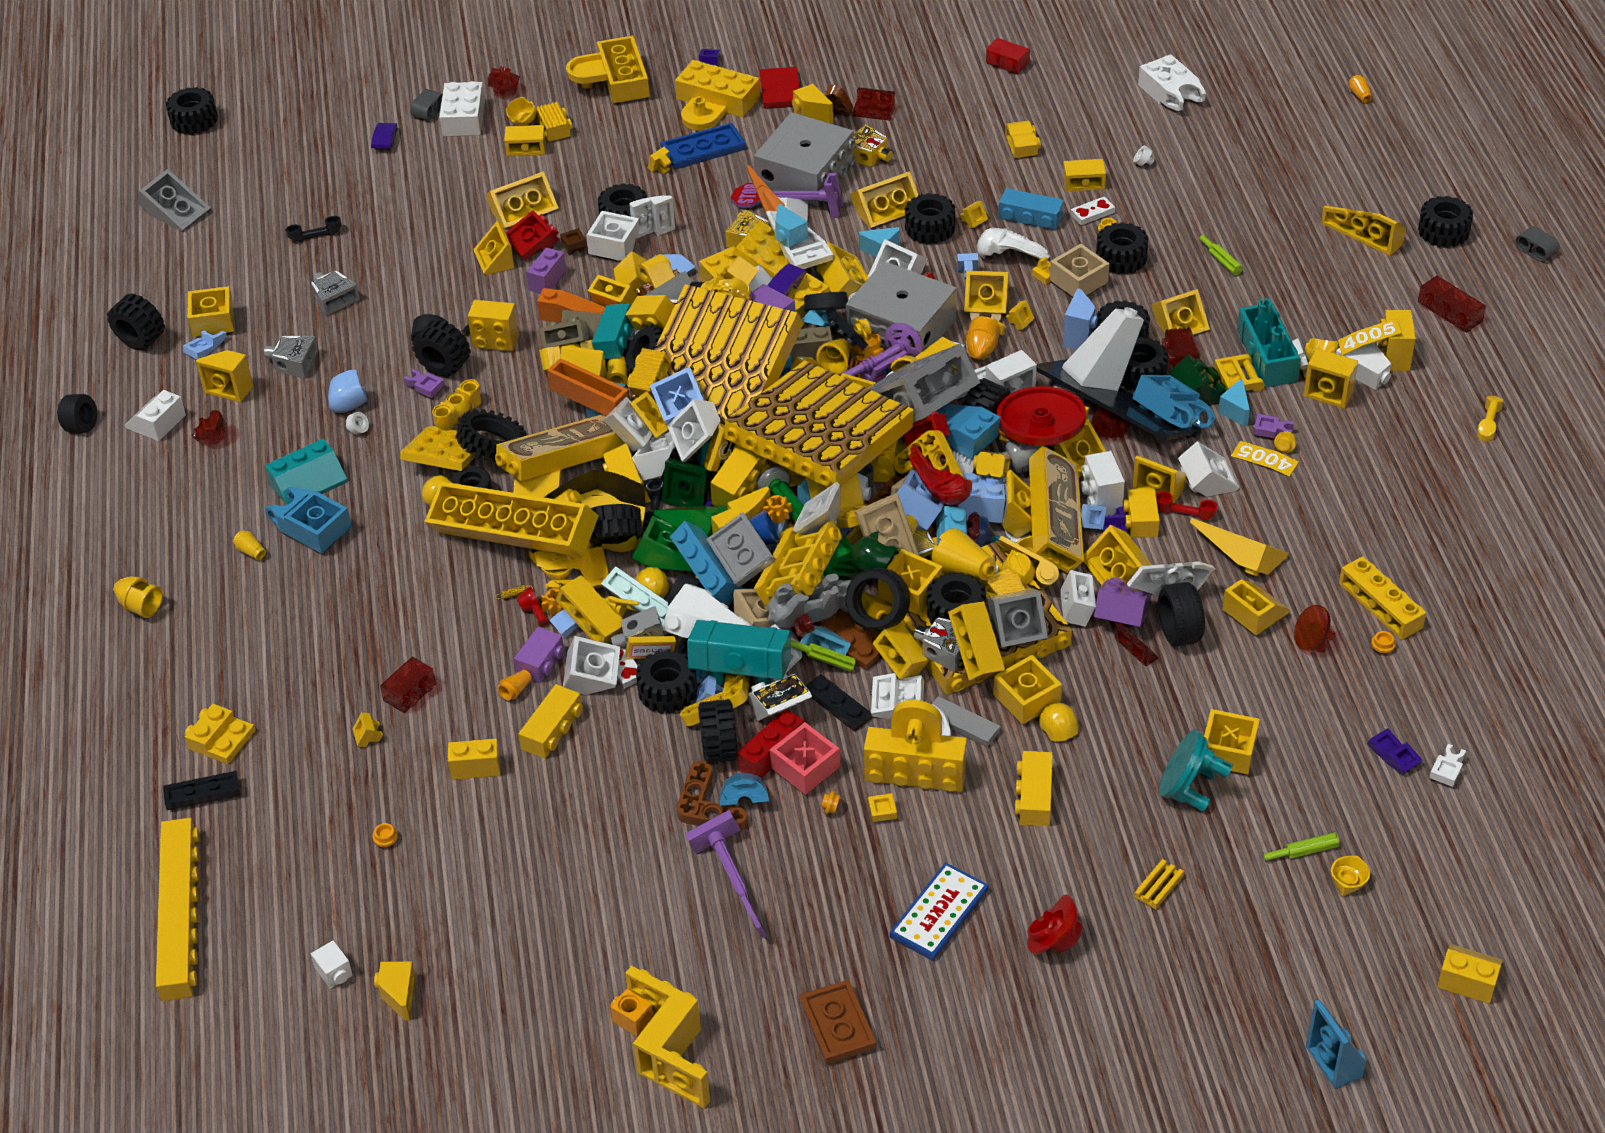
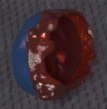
[966,512,995,547]

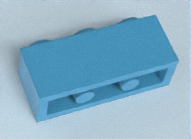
[998,188,1064,230]

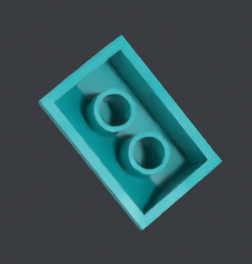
[264,438,348,505]

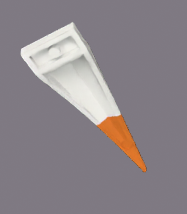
[747,165,833,269]

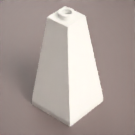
[1062,307,1144,391]

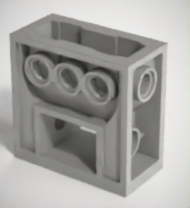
[868,343,980,422]

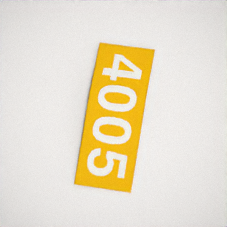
[1338,318,1402,356]
[1231,441,1299,477]

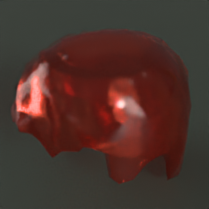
[192,410,228,444]

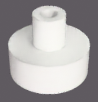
[1133,145,1154,166]
[346,412,369,435]

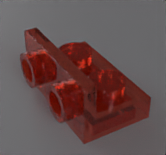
[853,87,895,121]

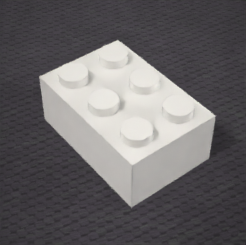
[439,81,485,136]

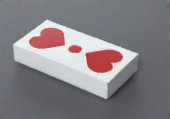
[1070,196,1115,225]
[617,647,638,689]

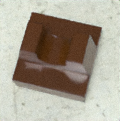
[560,228,587,255]

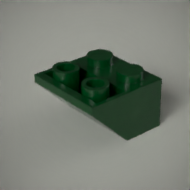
[1170,354,1227,406]

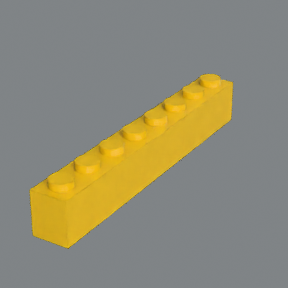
[156,818,200,1001]

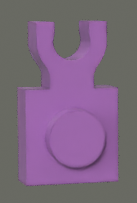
[404,369,445,398]
[1253,414,1294,438]

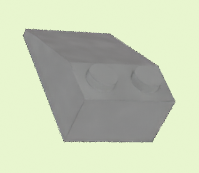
[137,169,211,232]

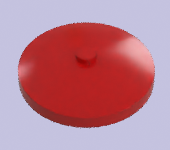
[997,386,1086,446]

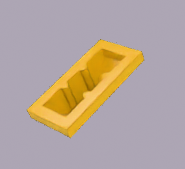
[629,392,669,439]

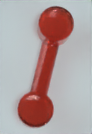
[794,613,815,642]

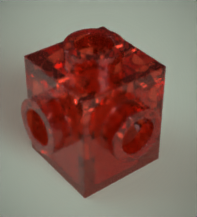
[487,66,520,95]

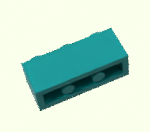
[592,303,633,359]

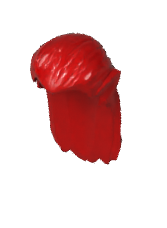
[909,444,972,506]

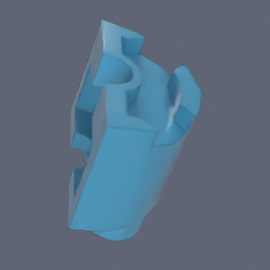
[719,773,770,806]

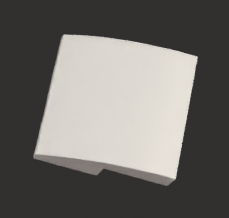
[629,196,675,239]
[871,673,924,719]

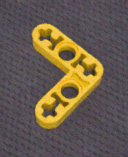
[894,430,963,476]
[680,673,750,726]

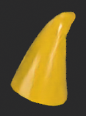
[816,339,856,376]

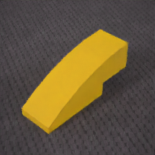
[711,486,770,534]

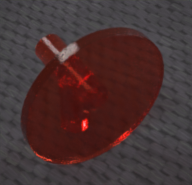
[1294,605,1336,652]

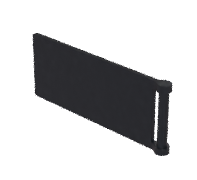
[1036,359,1201,444]

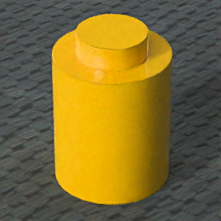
[606,356,628,385]

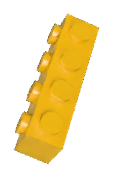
[1339,556,1426,640]

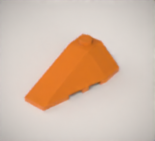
[537,288,605,323]

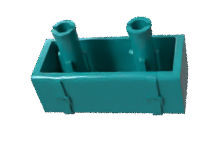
[1237,298,1301,387]
[687,620,791,686]

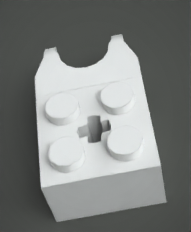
[1138,54,1206,111]

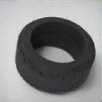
[845,568,910,631]
[1158,582,1205,646]

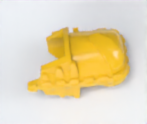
[701,277,751,301]

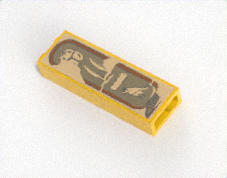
[495,414,625,481]
[1029,446,1084,574]

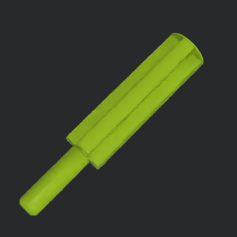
[1199,235,1243,276]
[791,639,855,672]
[1263,832,1339,861]

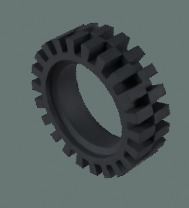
[456,409,527,462]

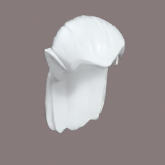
[977,228,1050,259]

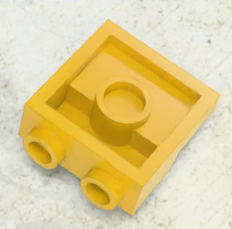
[185,703,256,764]

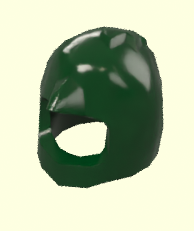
[850,531,902,580]

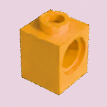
[610,989,654,1037]

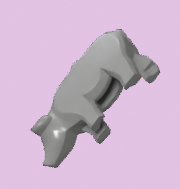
[767,574,869,628]

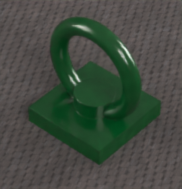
[662,458,718,507]

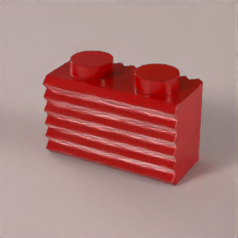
[986,38,1030,74]

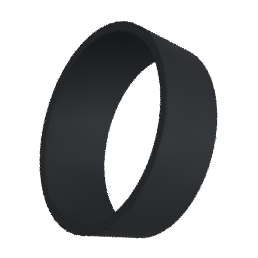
[804,292,848,312]

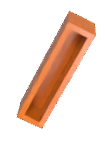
[547,358,630,416]

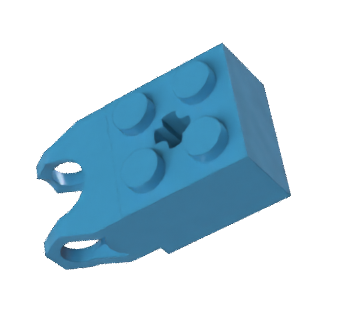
[1132,375,1216,428]
[264,487,352,554]

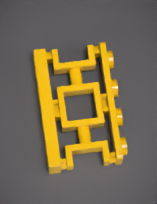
[754,519,842,606]

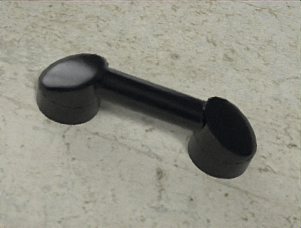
[285,216,342,241]
[643,478,663,527]

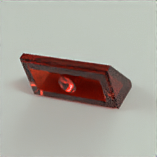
[1115,622,1158,666]

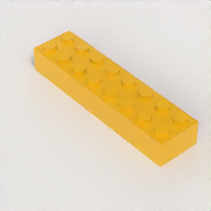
[425,481,599,557]

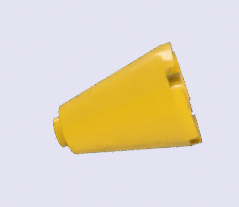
[932,528,996,580]

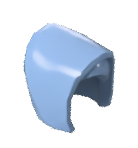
[328,370,368,413]

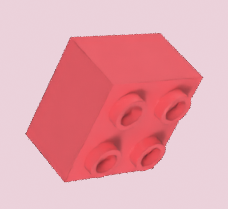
[770,722,840,795]

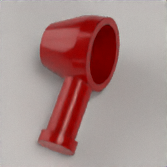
[516,587,549,627]

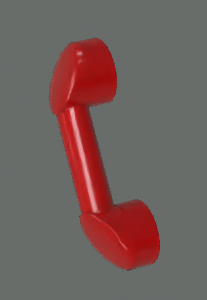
[1156,491,1218,520]

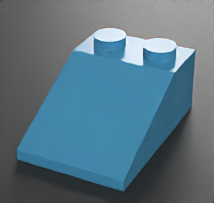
[937,404,1001,459]
[1306,999,1366,1089]

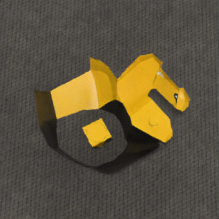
[528,470,645,589]

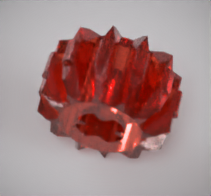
[1092,408,1129,441]

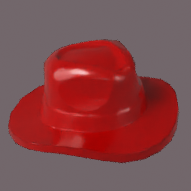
[1027,894,1083,955]

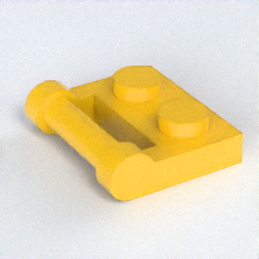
[1214,354,1265,392]

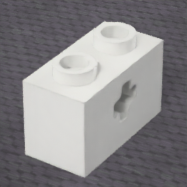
[1060,570,1096,627]

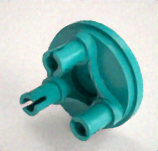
[1159,729,1233,812]

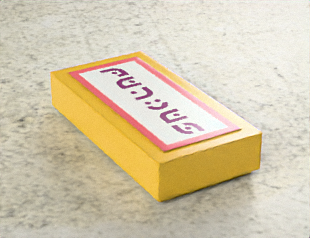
[625,636,676,659]

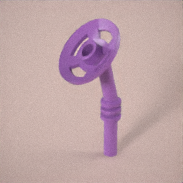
[841,323,923,376]

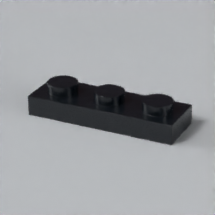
[825,307,869,351]
[805,674,871,731]
[163,771,241,810]

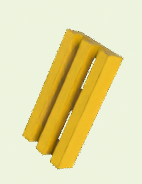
[1134,859,1184,910]

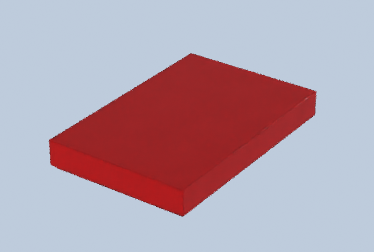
[759,67,800,109]

